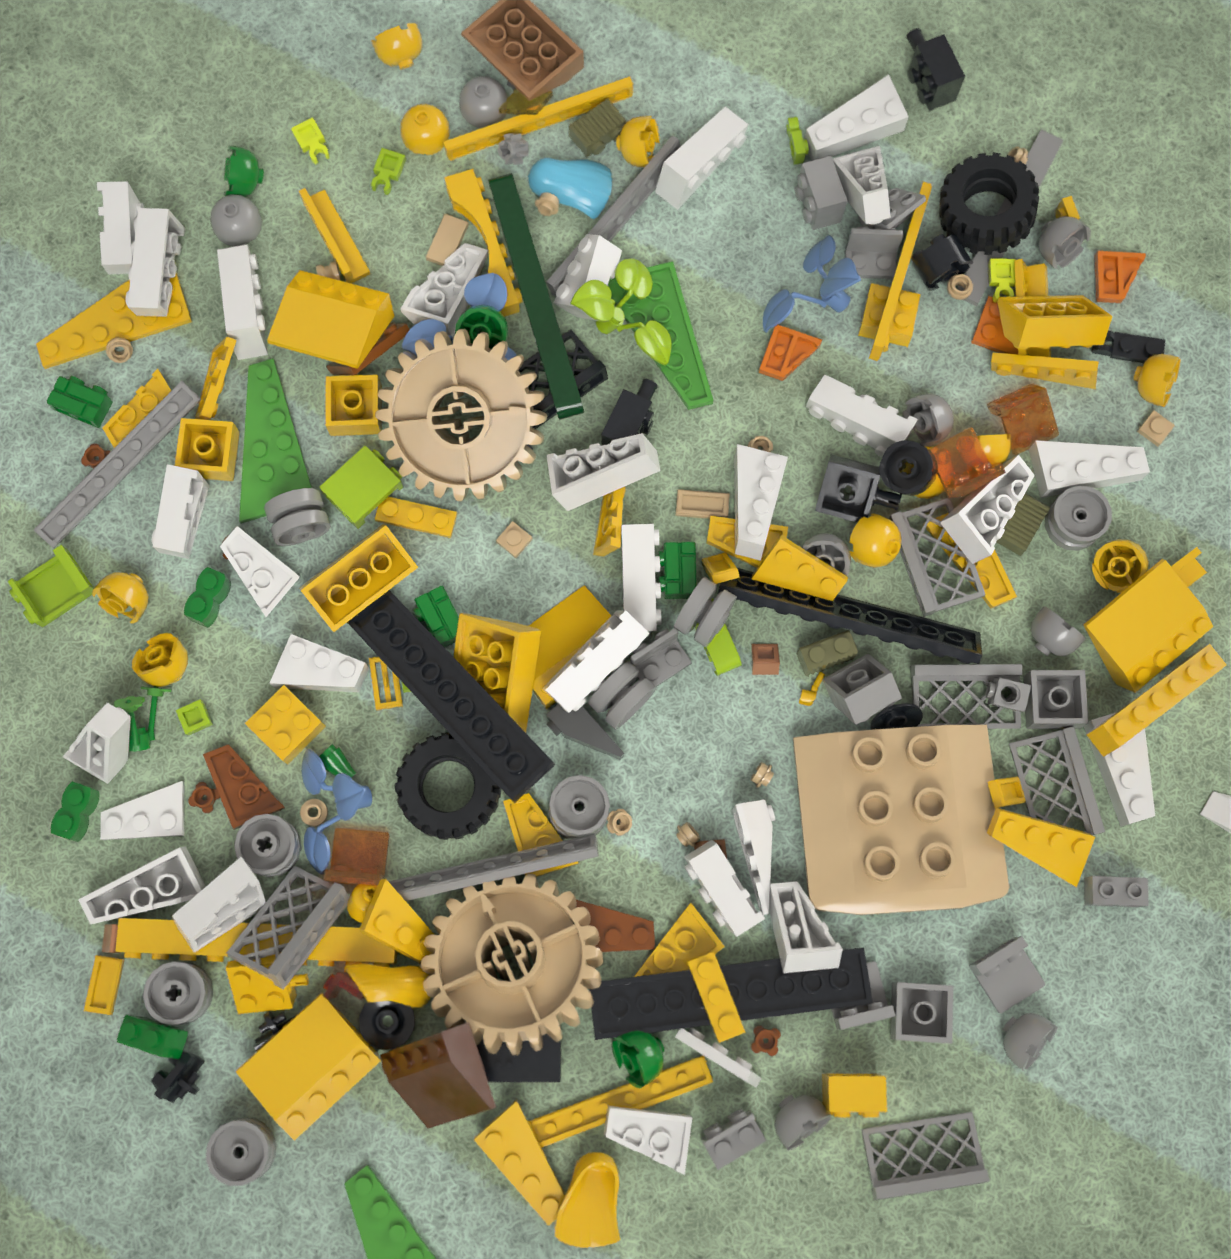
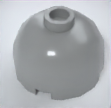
[459,76,508,128]
[210,195,262,246]
[1039,216,1091,269]
[902,393,954,446]
[802,533,851,576]
[1031,606,1086,656]
[1003,1013,1058,1071]
[774,1095,832,1151]

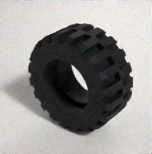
[939,152,1039,255]
[395,733,501,840]

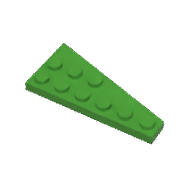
[608,261,714,410]
[239,359,312,524]
[344,1165,436,1259]

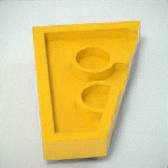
[195,337,237,420]
[706,516,788,568]
[751,535,848,601]

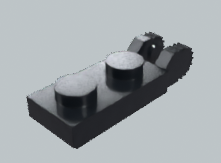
[1091,330,1165,363]

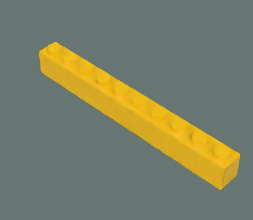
[115,918,398,967]

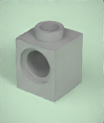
[985,678,1031,712]

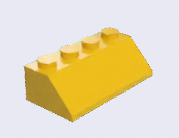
[997,295,1113,350]
[299,524,418,632]

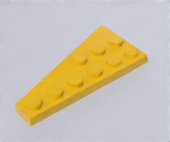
[36,272,192,369]

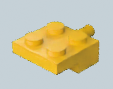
[858,283,921,352]
[226,952,309,1014]

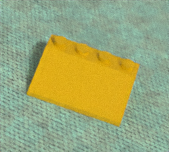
[267,270,395,369]
[1083,559,1213,693]
[528,585,611,710]
[454,613,541,733]
[236,993,381,1141]

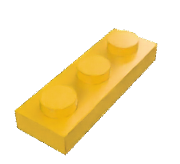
[375,497,457,538]
[687,952,745,1043]

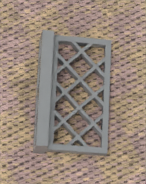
[889,497,986,617]
[910,664,1022,729]
[1009,726,1105,835]
[227,866,349,990]
[861,1112,990,1201]

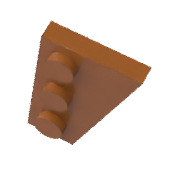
[326,322,410,375]
[203,744,285,830]
[576,900,655,952]

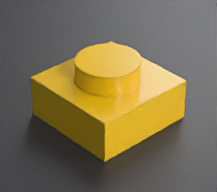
[1055,196,1080,219]

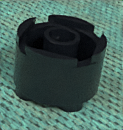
[911,234,973,291]
[879,440,937,496]

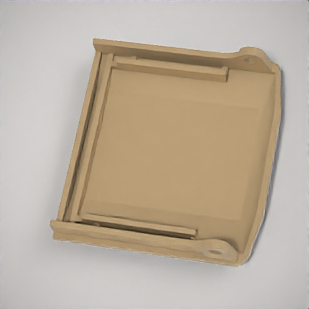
[793,725,1009,915]

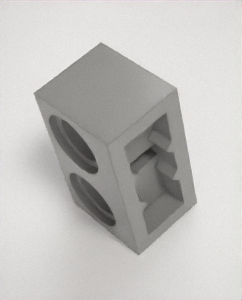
[1084,876,1149,907]

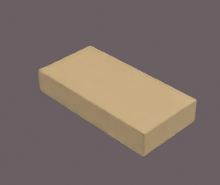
[426,214,469,266]
[676,489,730,519]

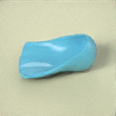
[528,157,612,219]

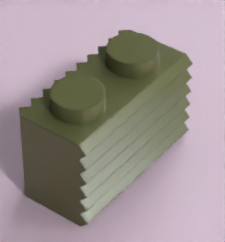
[568,99,626,158]
[996,493,1050,556]
[796,630,858,677]

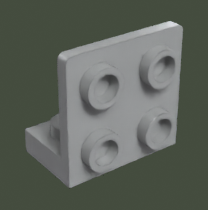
[858,188,926,230]
[845,226,903,279]
[630,628,692,687]
[969,936,1045,1013]
[831,961,895,1030]
[700,1108,766,1170]

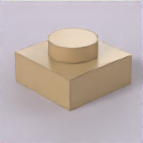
[1137,410,1175,447]
[496,521,533,558]

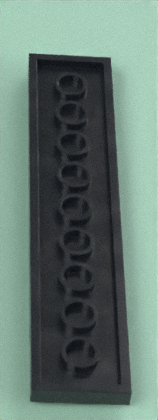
[717,568,982,664]
[347,590,556,803]
[589,947,873,1040]

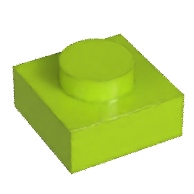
[175,699,213,736]

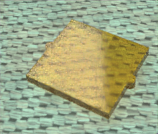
[499,90,553,115]

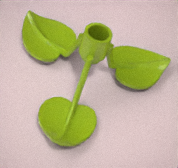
[570,258,672,365]

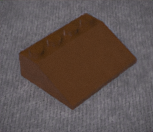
[380,1022,496,1129]

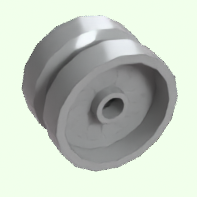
[1045,486,1112,551]
[264,488,331,546]
[674,577,737,647]
[588,661,656,730]
[548,775,610,840]
[234,814,302,877]
[143,962,213,1025]
[206,1118,276,1186]

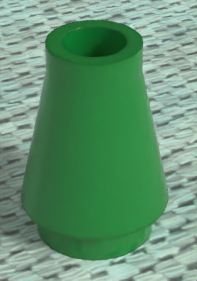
[319,744,357,778]

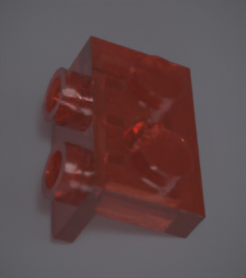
[323,971,366,1000]

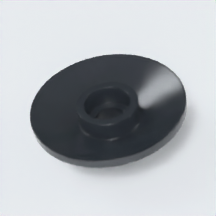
[870,703,923,730]
[359,1001,415,1050]

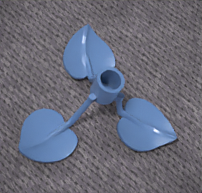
[763,235,861,333]
[402,273,516,360]
[301,749,372,875]

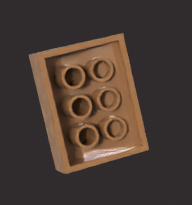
[461,0,584,101]

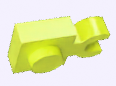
[291,117,330,165]
[988,258,1016,302]

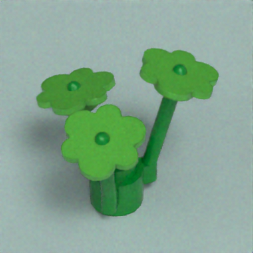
[114,686,172,752]

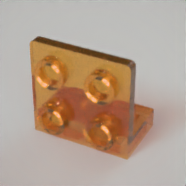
[987,384,1059,455]
[928,427,1006,498]
[324,828,390,886]

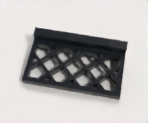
[518,330,608,429]

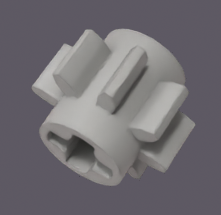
[498,133,529,165]

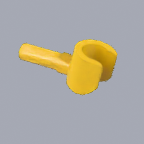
[799,672,825,706]

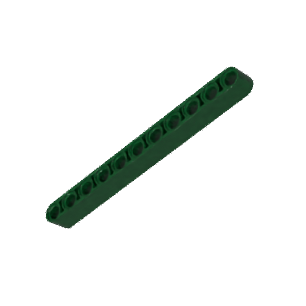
[488,173,584,420]

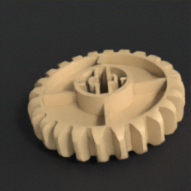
[375,329,547,501]
[421,873,603,1055]

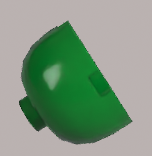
[224,145,264,197]
[455,304,509,349]
[612,1031,664,1089]

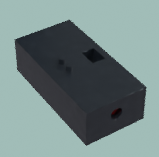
[476,1024,562,1082]

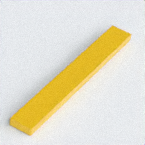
[443,76,633,161]
[869,181,932,361]
[528,1055,713,1148]

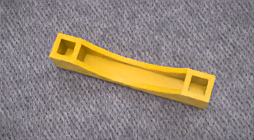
[444,169,523,317]
[1087,644,1227,757]

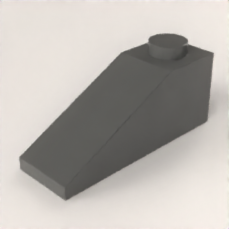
[546,704,624,760]

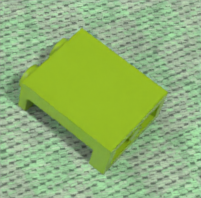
[319,445,404,529]
[8,545,94,628]

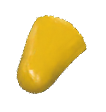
[344,964,431,1008]
[555,1152,620,1248]

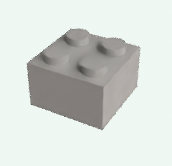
[795,156,847,230]
[822,654,902,725]
[1023,670,1088,729]
[890,982,954,1044]

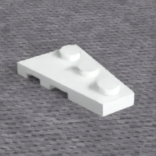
[220,526,300,617]
[100,781,184,840]
[675,1028,762,1088]
[604,1106,692,1175]

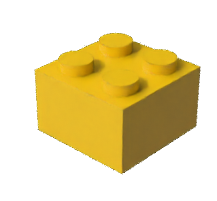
[326,375,382,436]
[174,418,240,481]
[245,685,326,764]
[822,1073,887,1118]

